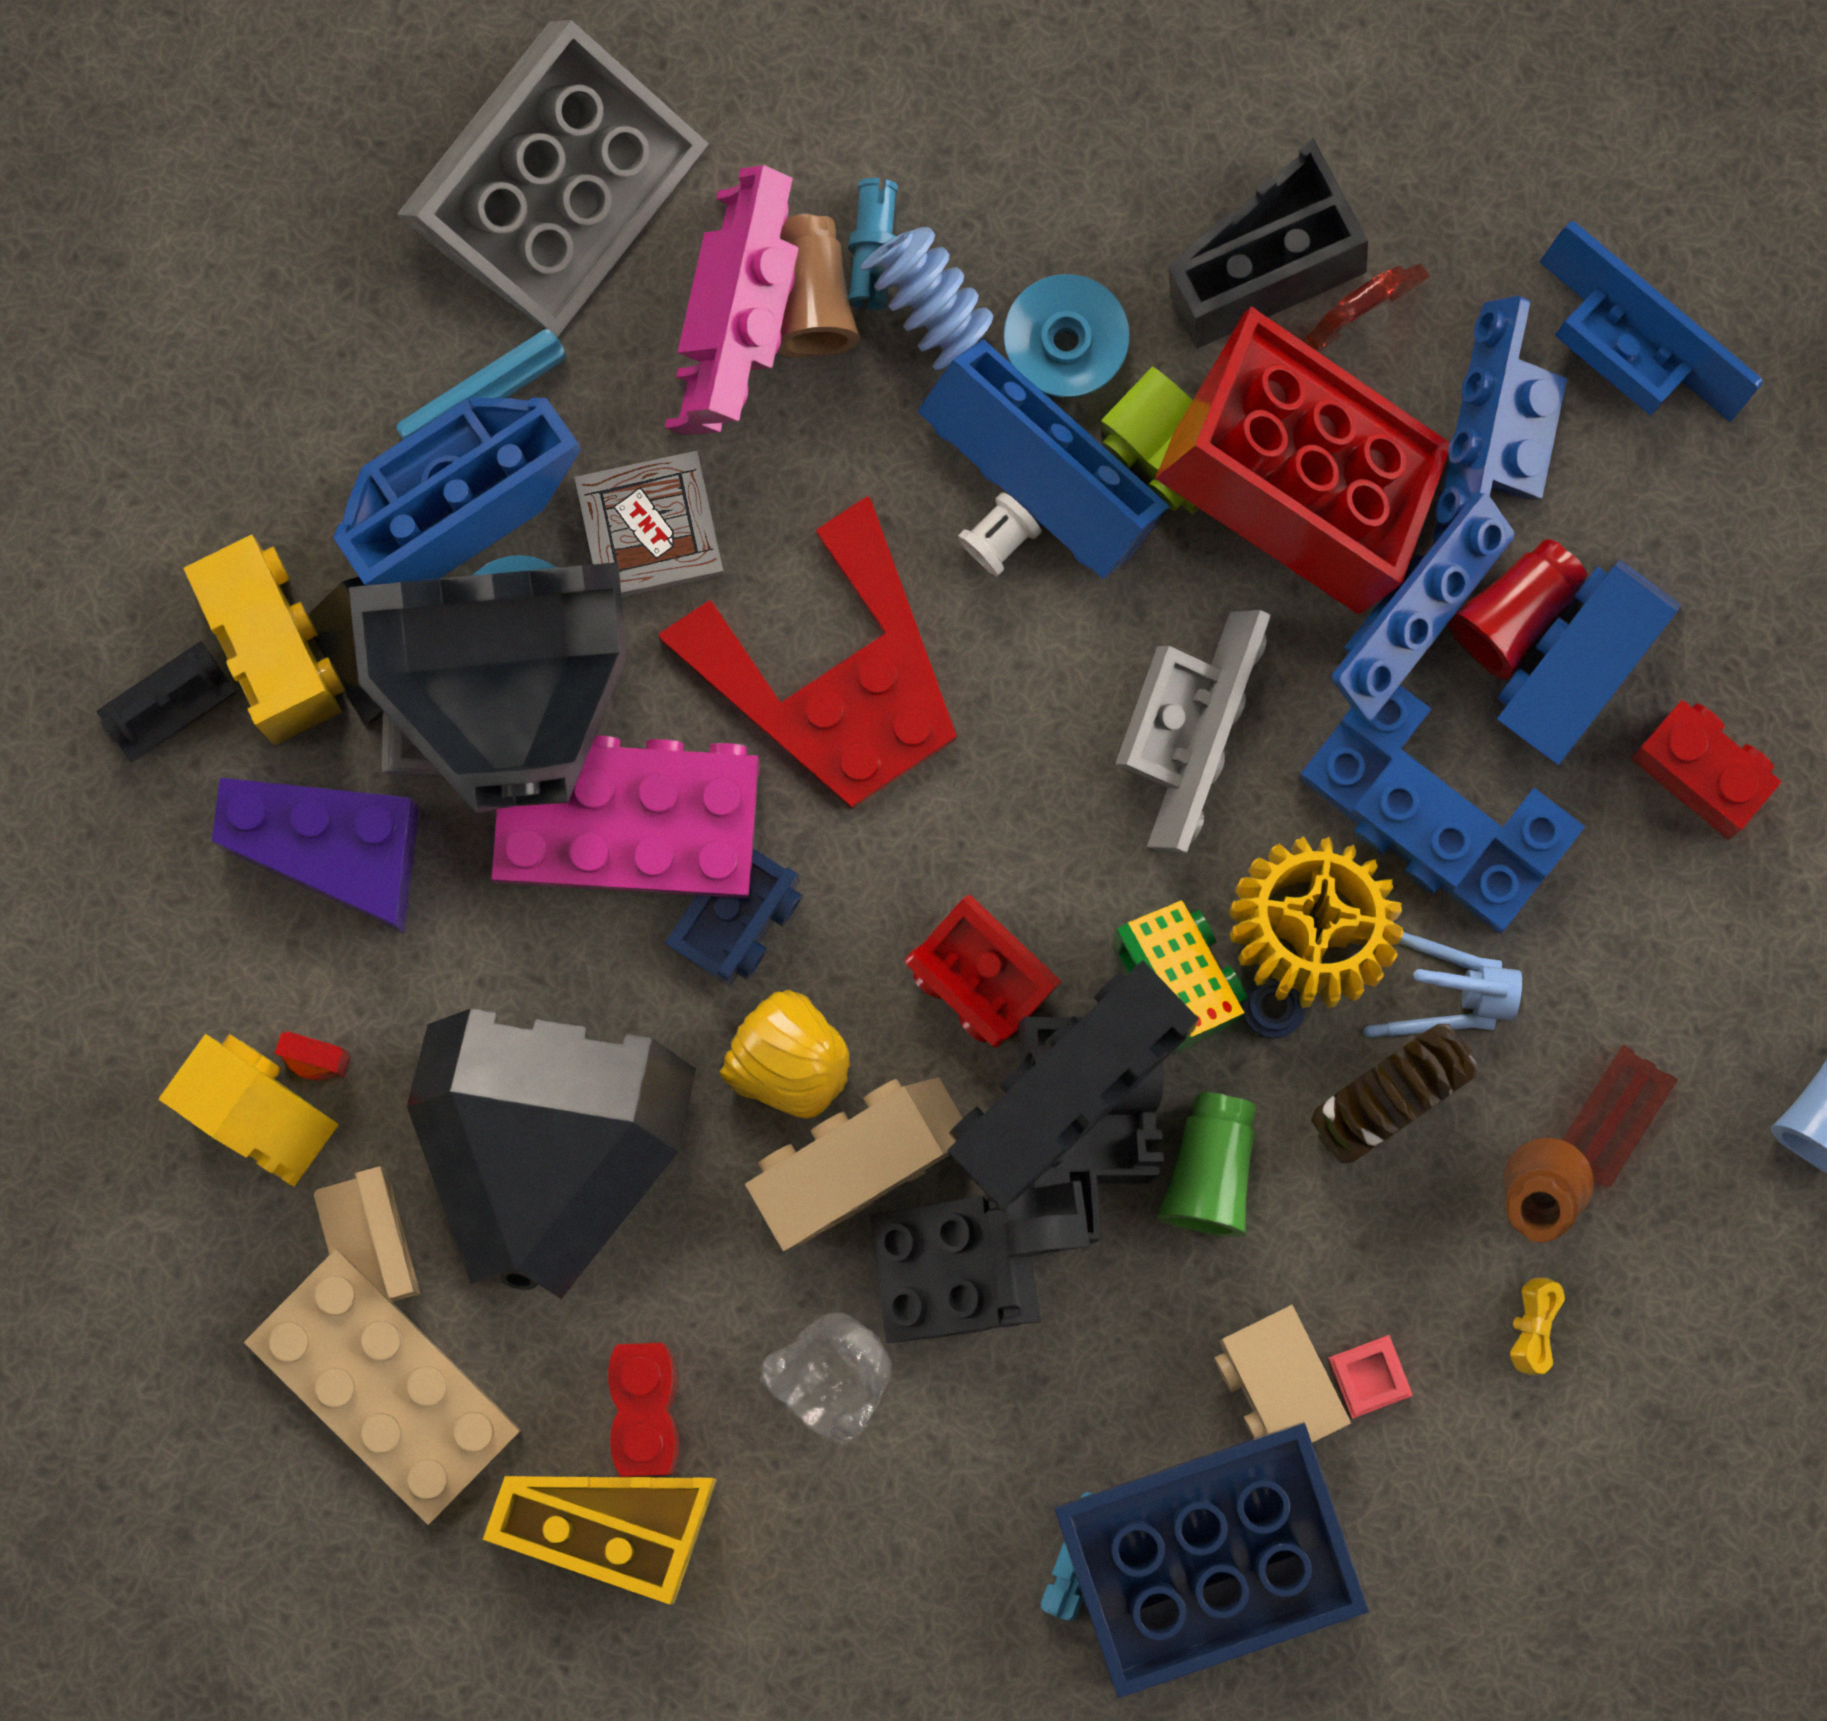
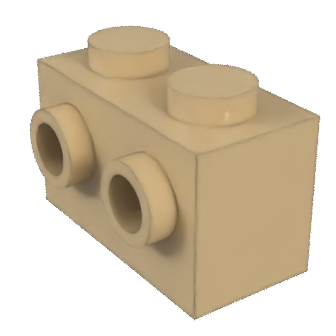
[1214,1305,1351,1443]

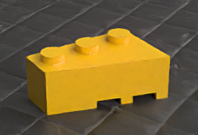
[183,534,345,746]
[159,1034,339,1187]
[482,1476,717,1605]

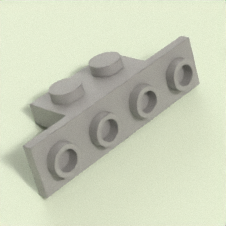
[1115,610,1271,853]

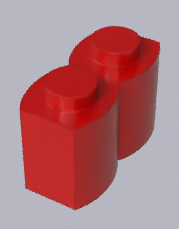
[608,1342,680,1477]

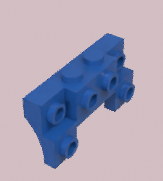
[1298,685,1585,934]

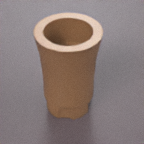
[777,214,860,358]

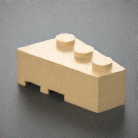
[745,1077,963,1252]

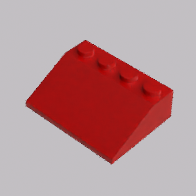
[1155,306,1450,615]

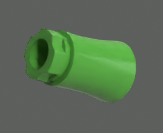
[1157,1092,1256,1237]

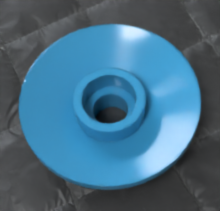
[1004,274,1130,398]

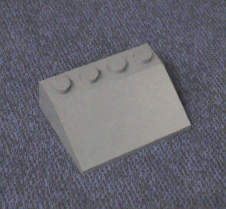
[397,20,709,337]

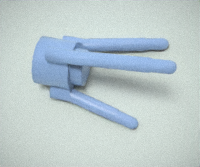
[1363,932,1522,1038]

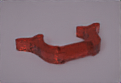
[1302,263,1430,352]

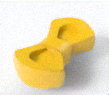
[1510,1277,1565,1376]

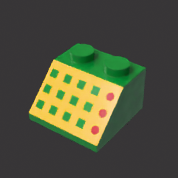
[1112,900,1248,1055]

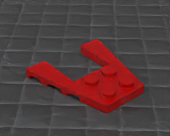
[658,496,957,809]

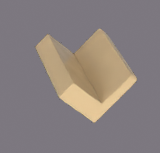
[314,1166,421,1302]

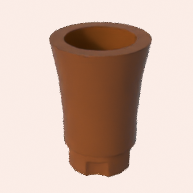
[1503,1138,1594,1243]

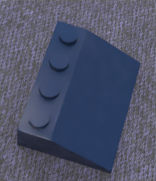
[1054,1421,1369,1698]

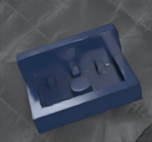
[665,848,803,987]

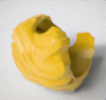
[719,989,851,1119]

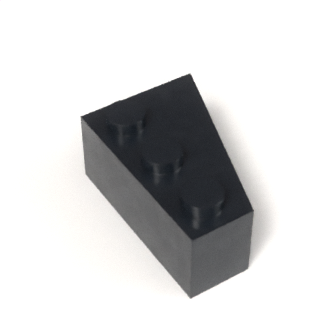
[1168,138,1368,349]

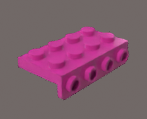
[492,735,760,899]

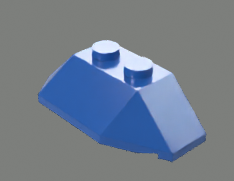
[333,398,582,586]

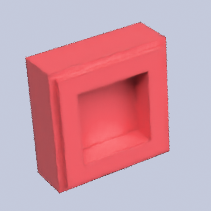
[1328,1335,1413,1419]

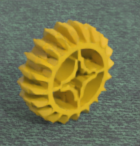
[1229,836,1403,1009]

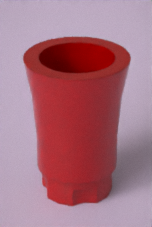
[1447,539,1588,680]

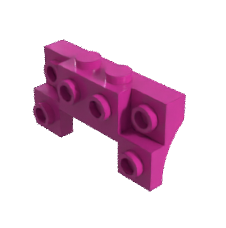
[665,165,799,435]

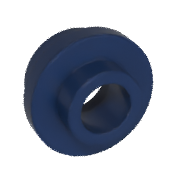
[1241,978,1306,1039]

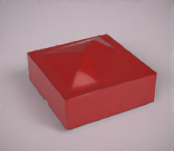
[274,1031,351,1081]

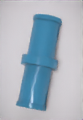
[848,178,898,310]

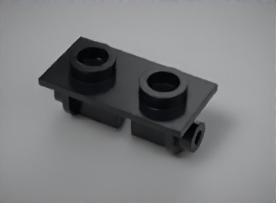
[96,640,237,763]

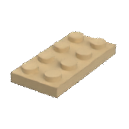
[244,1249,521,1525]

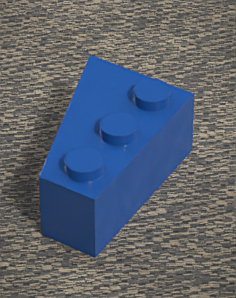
[1497,559,1681,765]

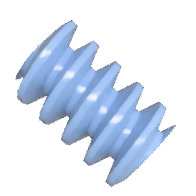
[861,227,993,370]

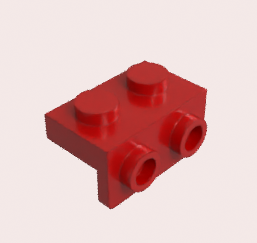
[904,894,1062,1048]

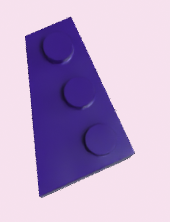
[212,778,420,933]

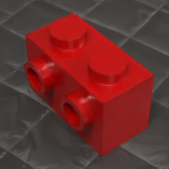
[1631,699,1782,840]

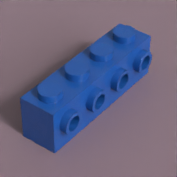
[917,339,1170,579]

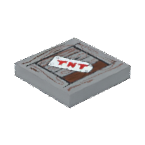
[574,451,724,597]

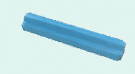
[396,329,567,440]

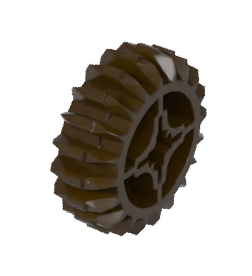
[1311,1024,1480,1163]

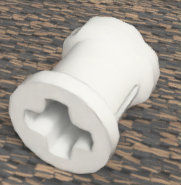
[957,492,1042,576]

